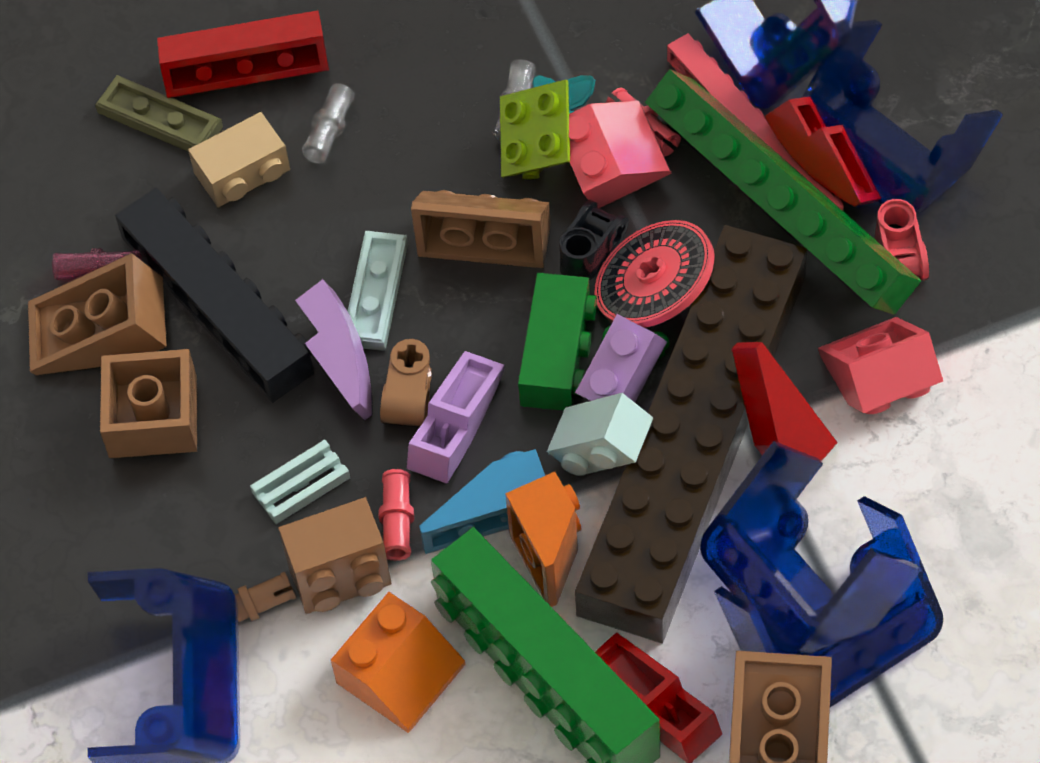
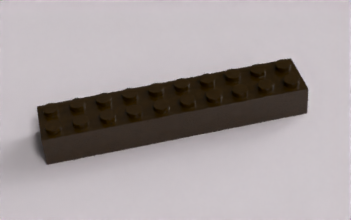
[575,225,807,644]

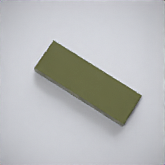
[95,75,223,151]

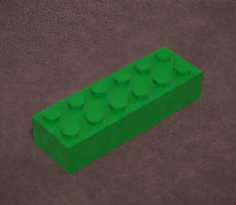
[431,527,660,763]

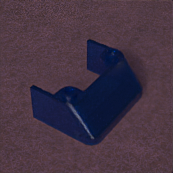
[694,0,858,109]
[801,20,1003,215]
[700,441,921,655]
[714,496,944,707]
[88,568,240,763]

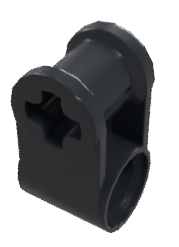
[559,199,629,281]

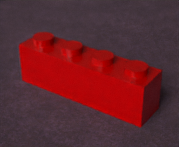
[157,10,329,98]

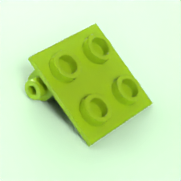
[500,79,570,180]

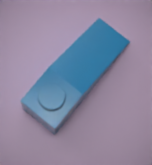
[419,449,545,554]

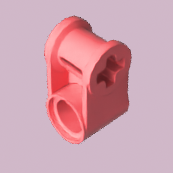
[875,199,929,280]

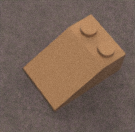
[28,253,167,375]
[729,651,832,763]

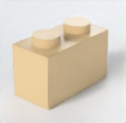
[188,112,290,208]

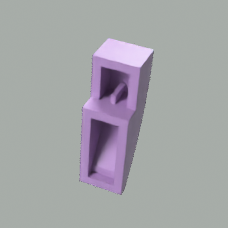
[295,279,372,420]
[407,351,505,483]

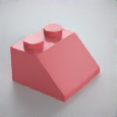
[569,101,672,208]
[818,317,943,414]

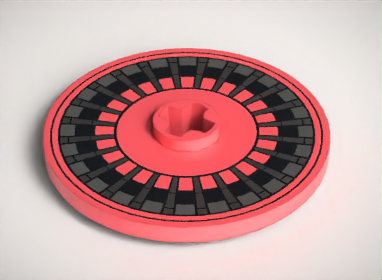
[594,220,715,328]

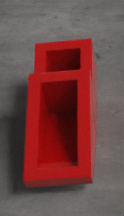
[764,97,881,207]
[595,632,723,763]

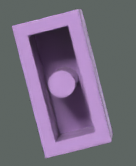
[575,314,667,402]

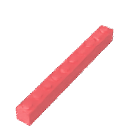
[667,33,844,211]

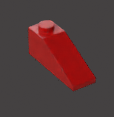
[732,342,838,480]

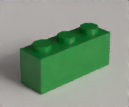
[518,273,597,411]

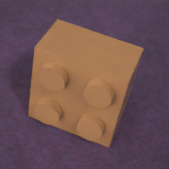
[100,349,197,458]
[278,497,392,614]

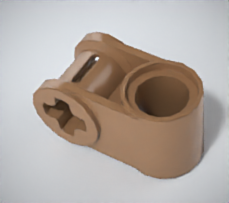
[380,339,432,426]

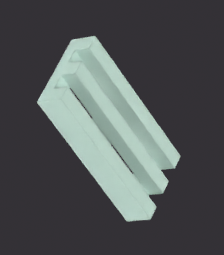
[250,440,350,524]

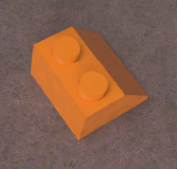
[505,472,582,607]
[331,592,466,733]

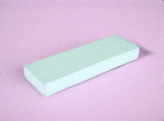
[348,231,408,351]

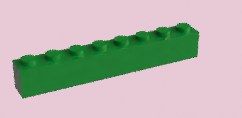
[645,69,921,315]

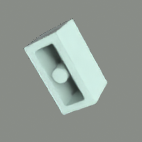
[547,393,653,476]

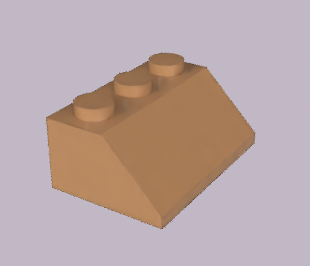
[411,190,551,268]

